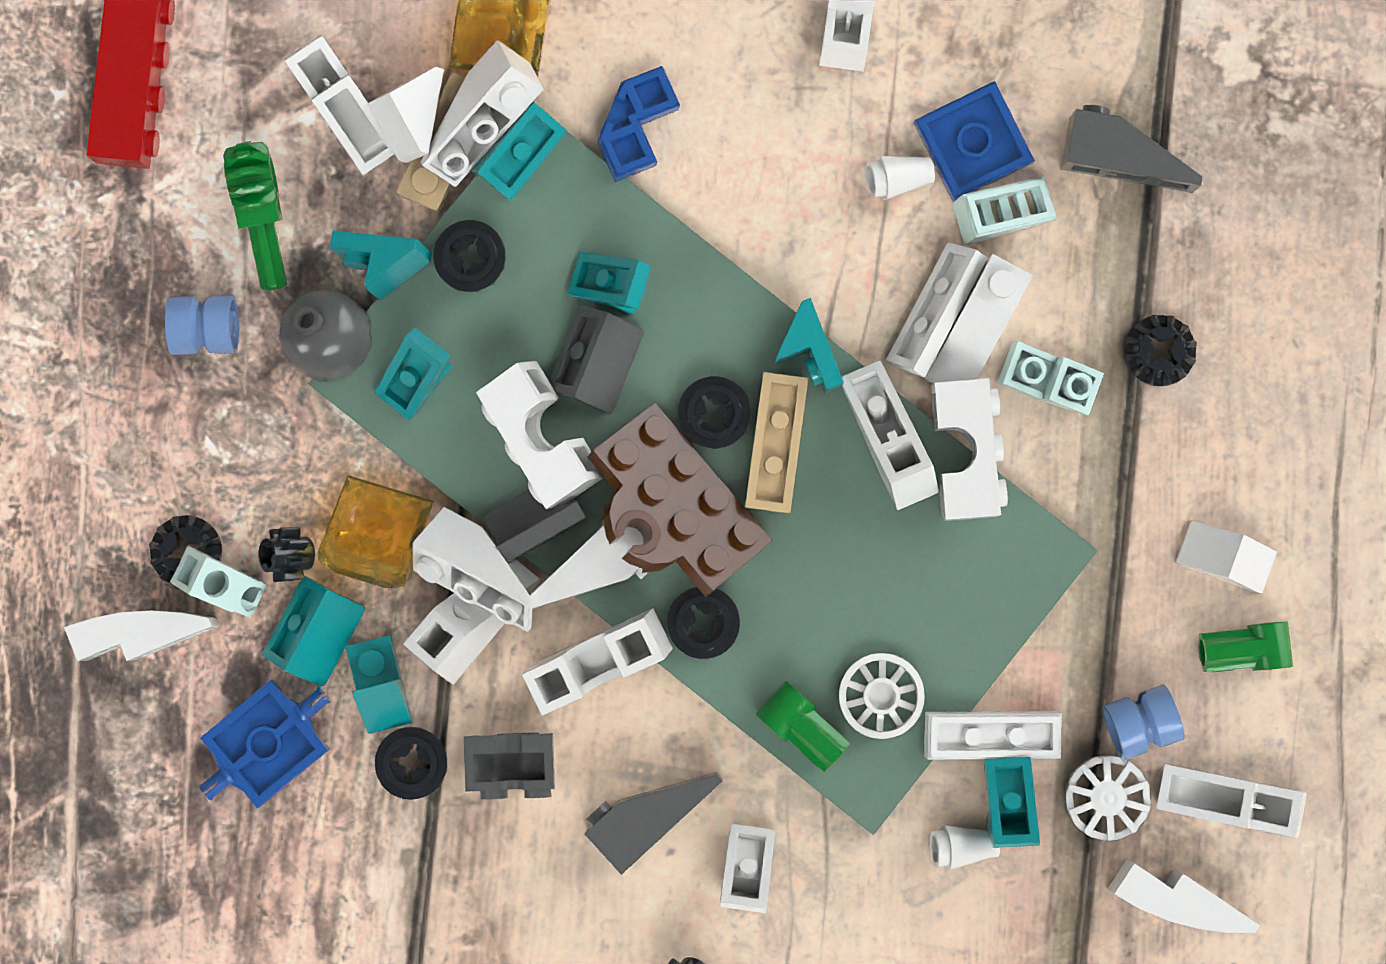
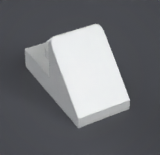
[720,824,776,913]

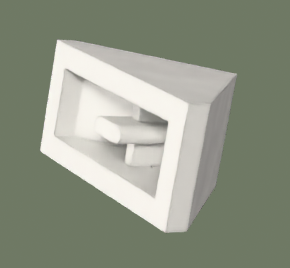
[367,67,444,163]
[1175,521,1277,594]

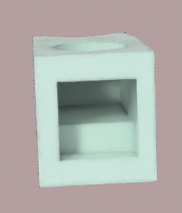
[170,546,267,618]

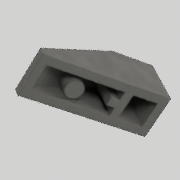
[1061,105,1202,193]
[584,772,723,875]

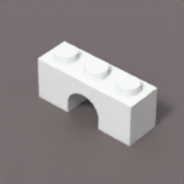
[476,361,604,509]
[931,378,1008,521]
[522,608,673,716]

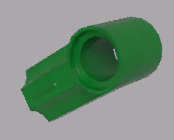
[1198,621,1293,672]
[756,681,850,772]

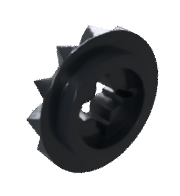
[433,220,506,292]
[1124,314,1197,386]
[678,376,751,449]
[149,515,222,586]
[667,587,740,659]
[375,727,447,800]

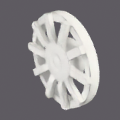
[839,653,925,739]
[1064,755,1151,841]

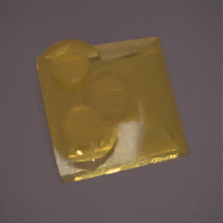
[449,0,551,78]
[318,475,434,588]

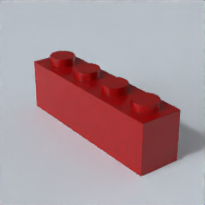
[86,0,175,169]

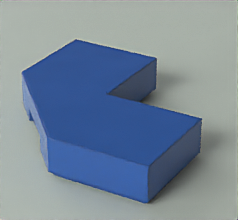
[597,66,680,182]

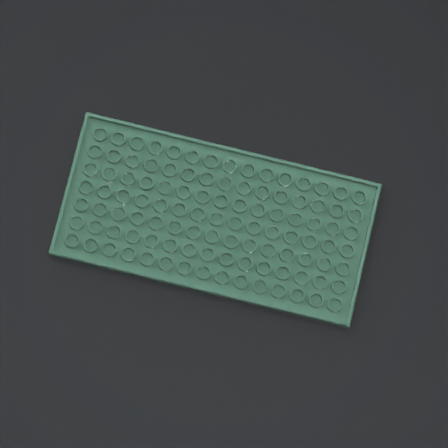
[308,132,1098,835]

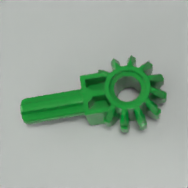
[223,141,287,291]

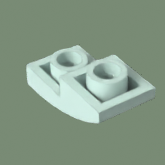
[997,341,1104,415]

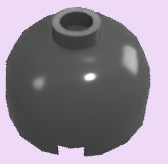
[279,289,372,382]

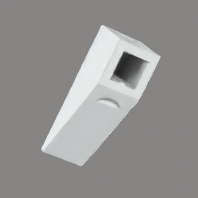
[421,40,544,187]
[413,507,533,632]
[404,560,541,684]

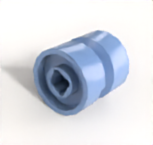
[165,295,239,355]
[1102,684,1185,761]

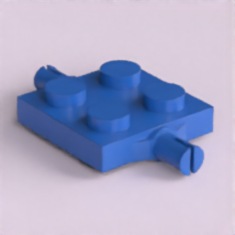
[199,679,331,808]

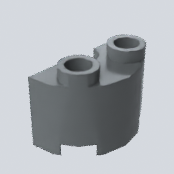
[464,732,555,800]

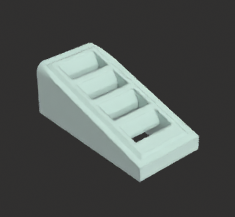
[953,176,1057,245]

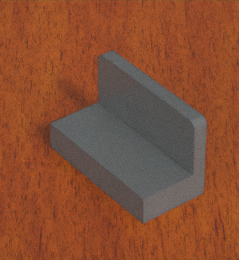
[549,305,644,413]
[483,490,587,564]

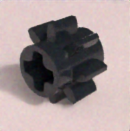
[258,527,315,582]

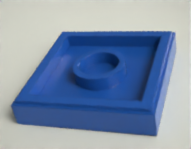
[914,81,1035,202]

